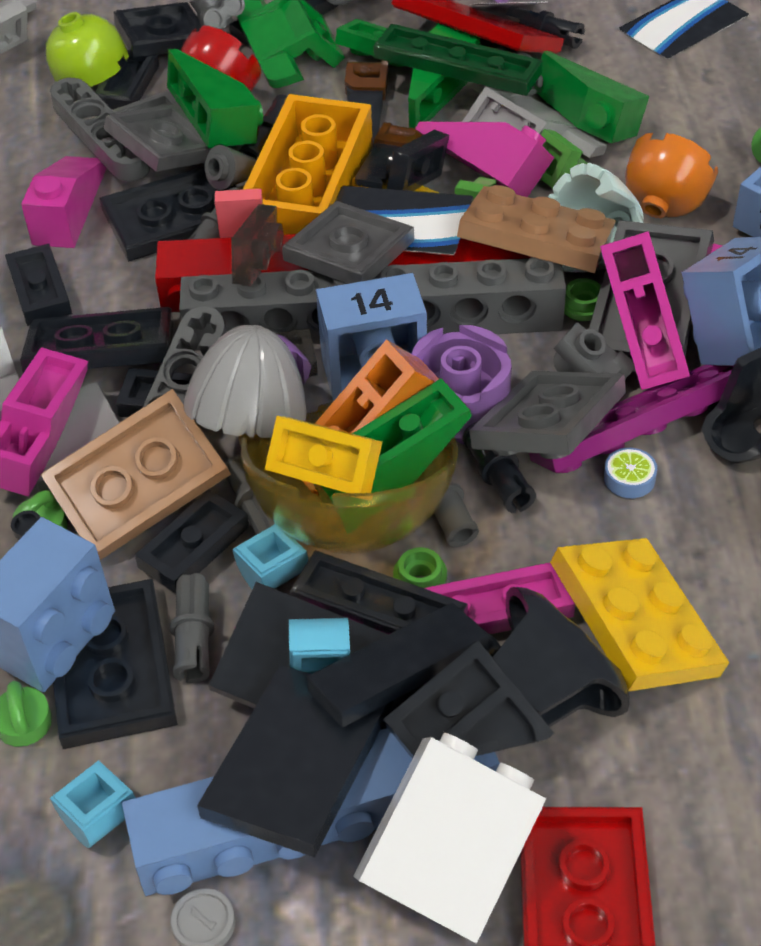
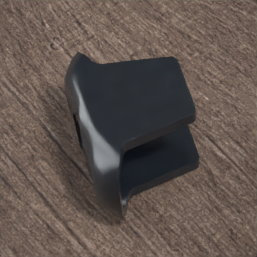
[702,347,761,463]
[493,587,629,727]

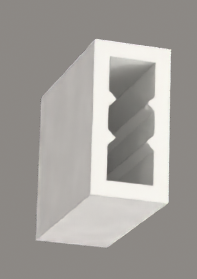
[353,732,546,944]

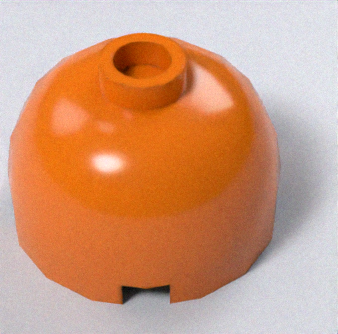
[625,133,719,218]

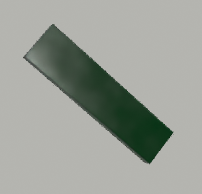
[374,24,543,96]

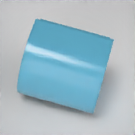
[232,523,309,589]
[289,618,350,674]
[50,760,135,848]

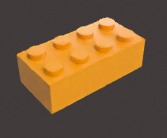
[243,94,373,235]

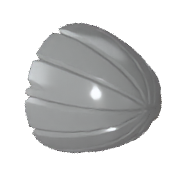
[184,325,307,438]

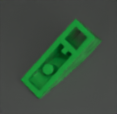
[408,23,480,128]
[167,49,263,148]
[534,51,650,144]
[313,378,472,536]

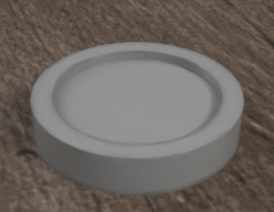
[170,888,235,946]

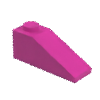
[415,122,554,197]
[21,156,107,248]
[600,231,690,390]

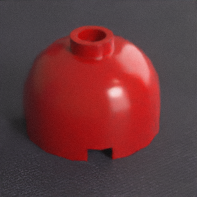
[181,26,262,92]

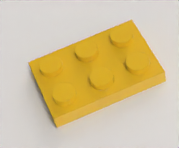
[550,538,730,692]

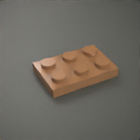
[457,185,616,273]
[40,389,231,560]

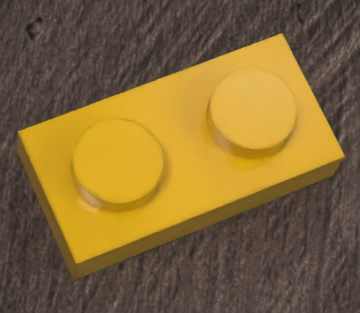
[264,415,383,497]

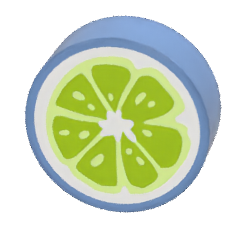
[604,448,657,498]

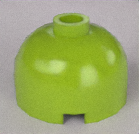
[45,12,129,87]

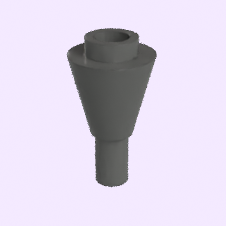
[205,145,257,190]

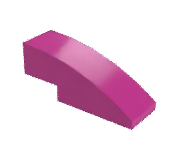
[0,347,88,497]

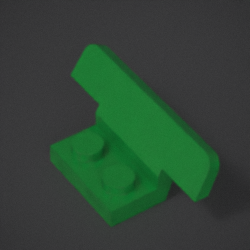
[236,0,345,88]

